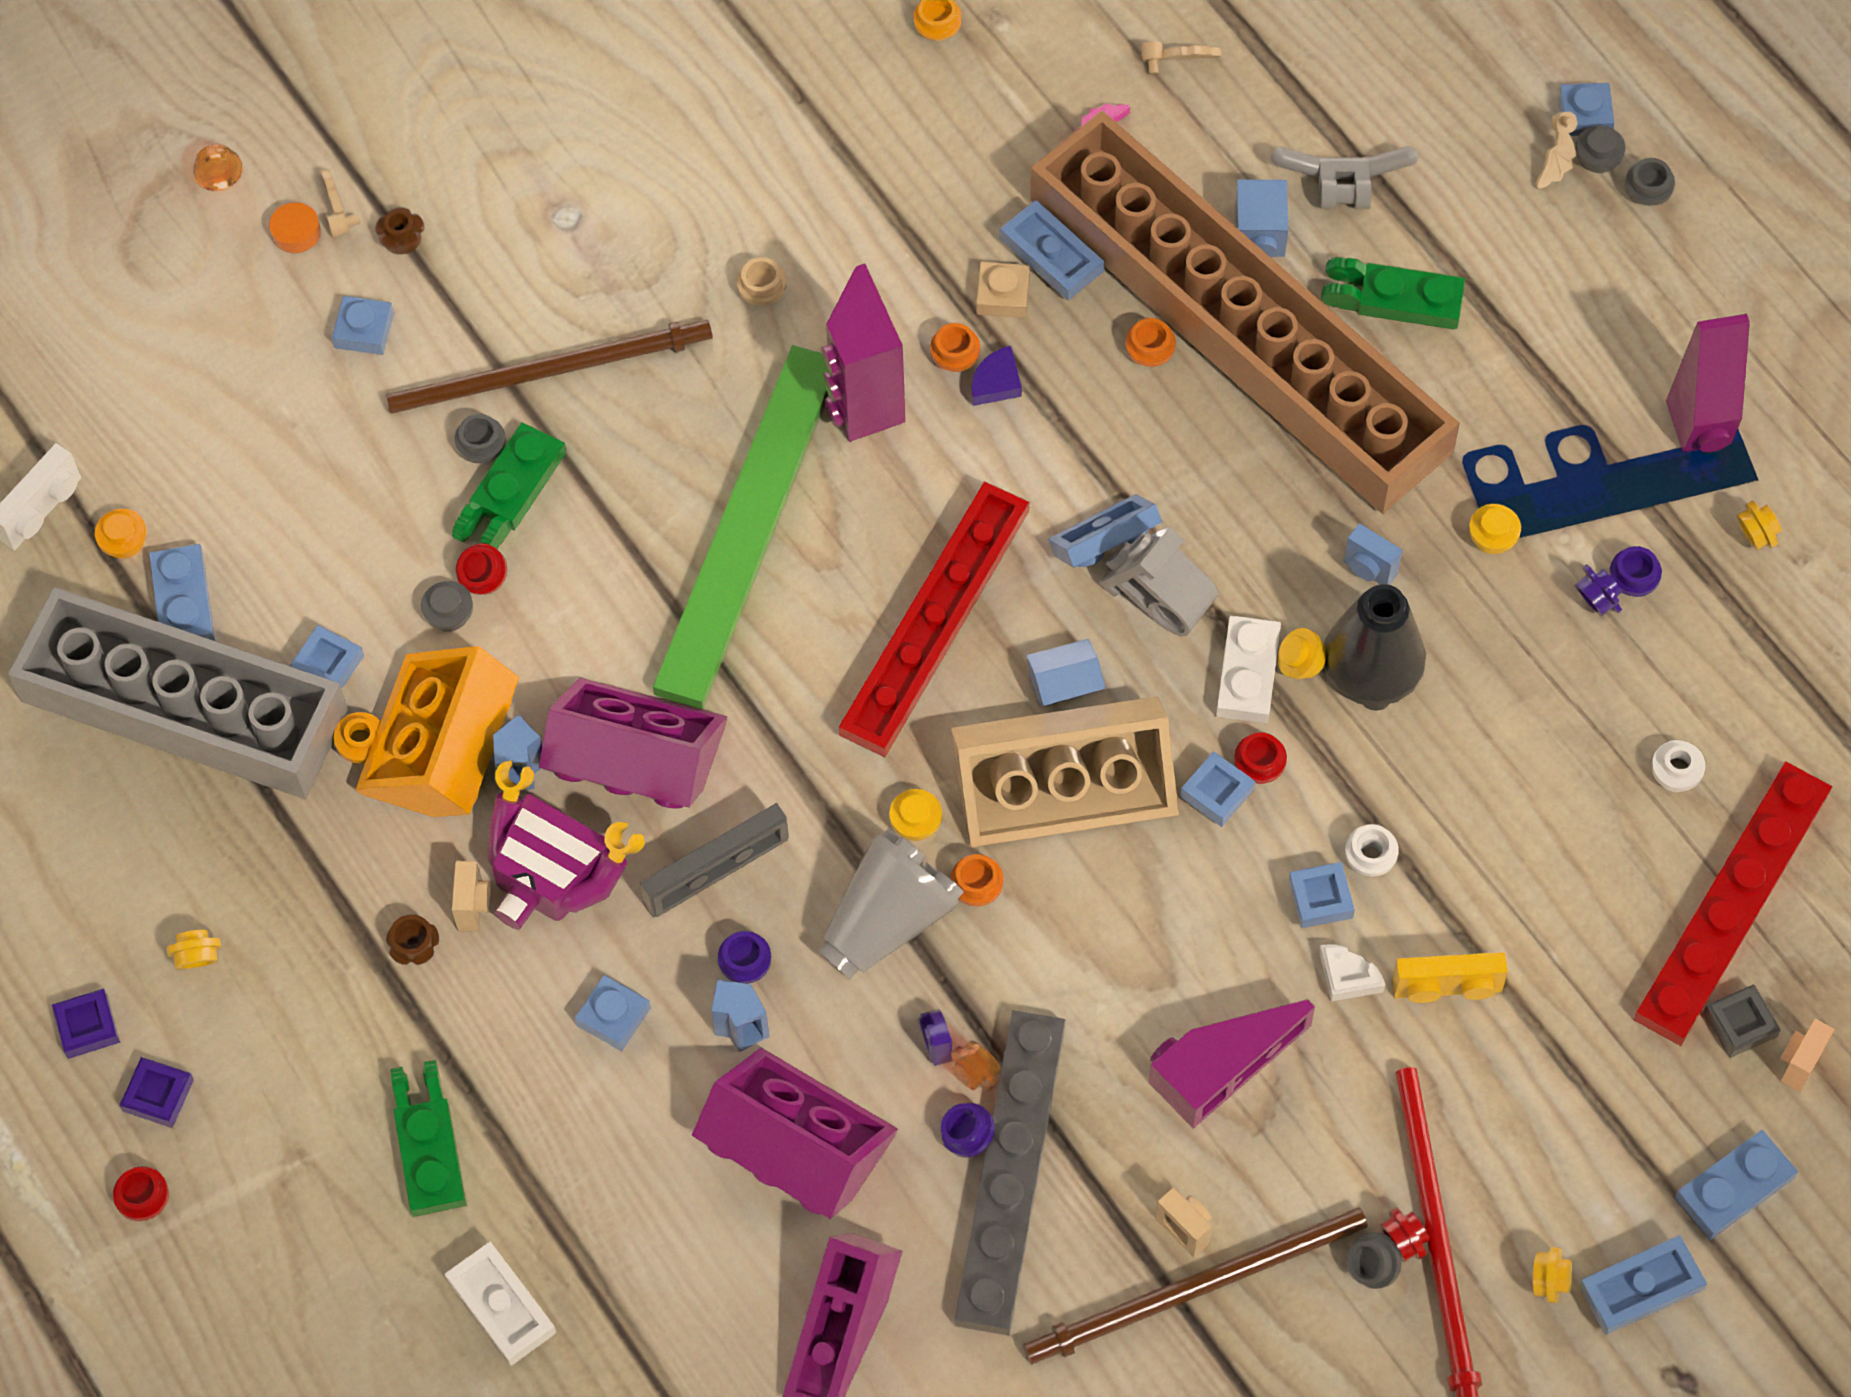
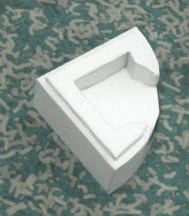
[1319,945,1385,1002]

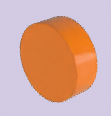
[269,202,321,253]

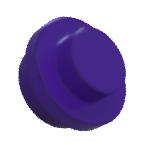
[1609,546,1662,597]
[718,931,772,984]
[941,1103,995,1158]

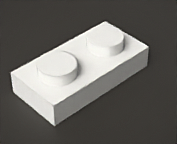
[0,443,81,551]
[1216,615,1281,724]
[445,1242,556,1366]

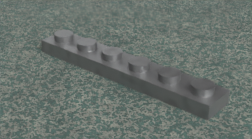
[955,1010,1066,1336]

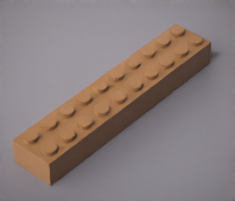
[1030,110,1460,514]

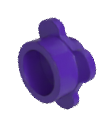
[1575,564,1622,616]

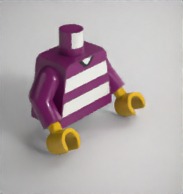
[488,760,645,930]

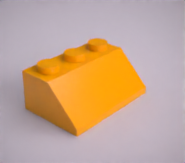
[355,646,519,817]

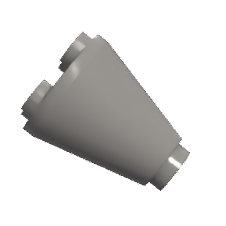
[818,828,964,979]

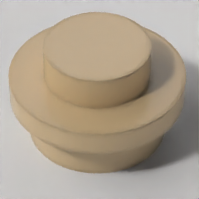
[737,257,787,306]

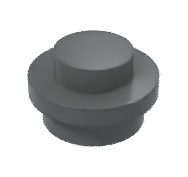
[1576,125,1626,173]
[1625,158,1675,206]
[454,414,506,463]
[421,581,473,632]
[1347,1232,1402,1289]

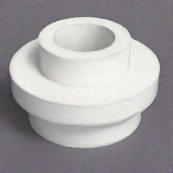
[1651,740,1705,792]
[1345,824,1399,877]

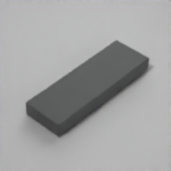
[640,803,789,918]

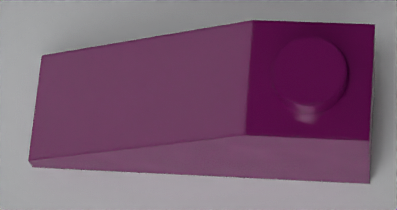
[1666,313,1750,452]
[1149,999,1315,1129]
[782,1233,903,1397]

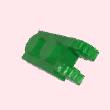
[1321,256,1466,330]
[452,422,567,549]
[390,1060,467,1217]

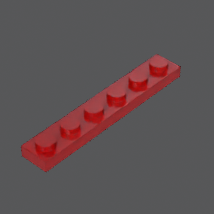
[838,481,1030,757]
[1633,761,1833,1047]

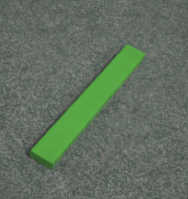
[653,345,829,710]

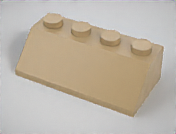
[951,696,1179,847]

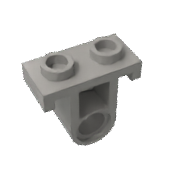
[1099,526,1219,636]

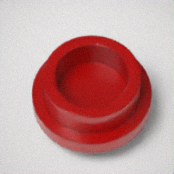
[456,543,507,595]
[1234,732,1287,784]
[113,1166,169,1221]
[1380,1208,1430,1262]

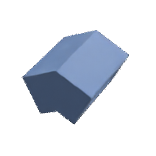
[1026,639,1106,706]
[493,715,542,792]
[711,980,770,1052]

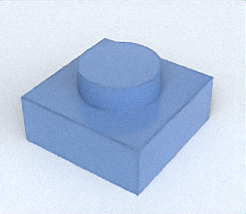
[1558,83,1614,136]
[332,296,394,355]
[1344,523,1403,585]
[290,625,364,689]
[1180,751,1255,827]
[1288,862,1355,929]
[575,975,651,1051]

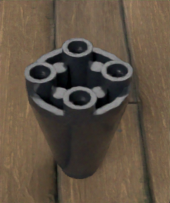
[1322,584,1426,711]

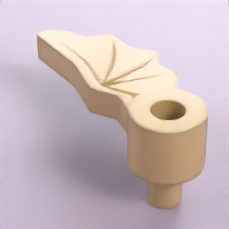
[1141,41,1221,74]
[1534,111,1577,189]
[321,169,360,237]

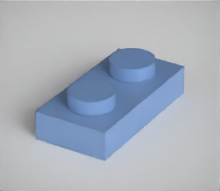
[1000,200,1104,301]
[1048,494,1162,568]
[149,544,215,641]
[1674,1129,1798,1241]
[1579,1235,1707,1335]

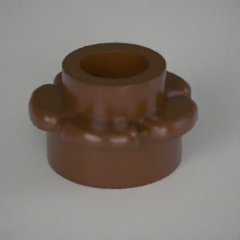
[375,207,424,255]
[386,914,439,965]

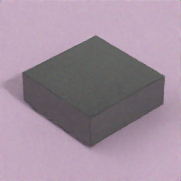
[1704,984,1781,1058]

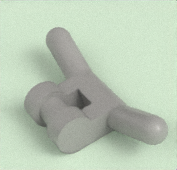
[1271,146,1418,209]

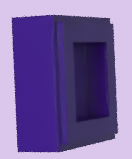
[52,988,121,1059]
[119,1057,194,1128]

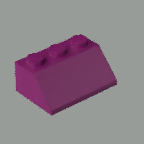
[821,263,906,442]
[539,677,727,809]
[691,1048,898,1219]

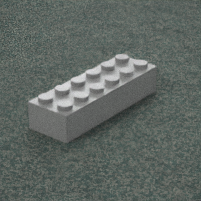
[8,587,348,800]

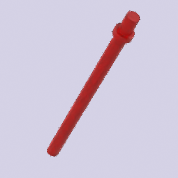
[1396,1067,1482,1397]

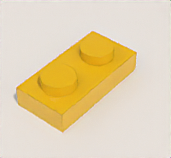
[1392,952,1508,1003]

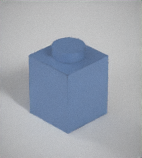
[1235,180,1288,258]

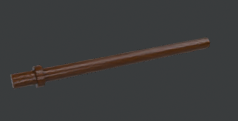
[386,319,713,414]
[1023,1207,1368,1365]

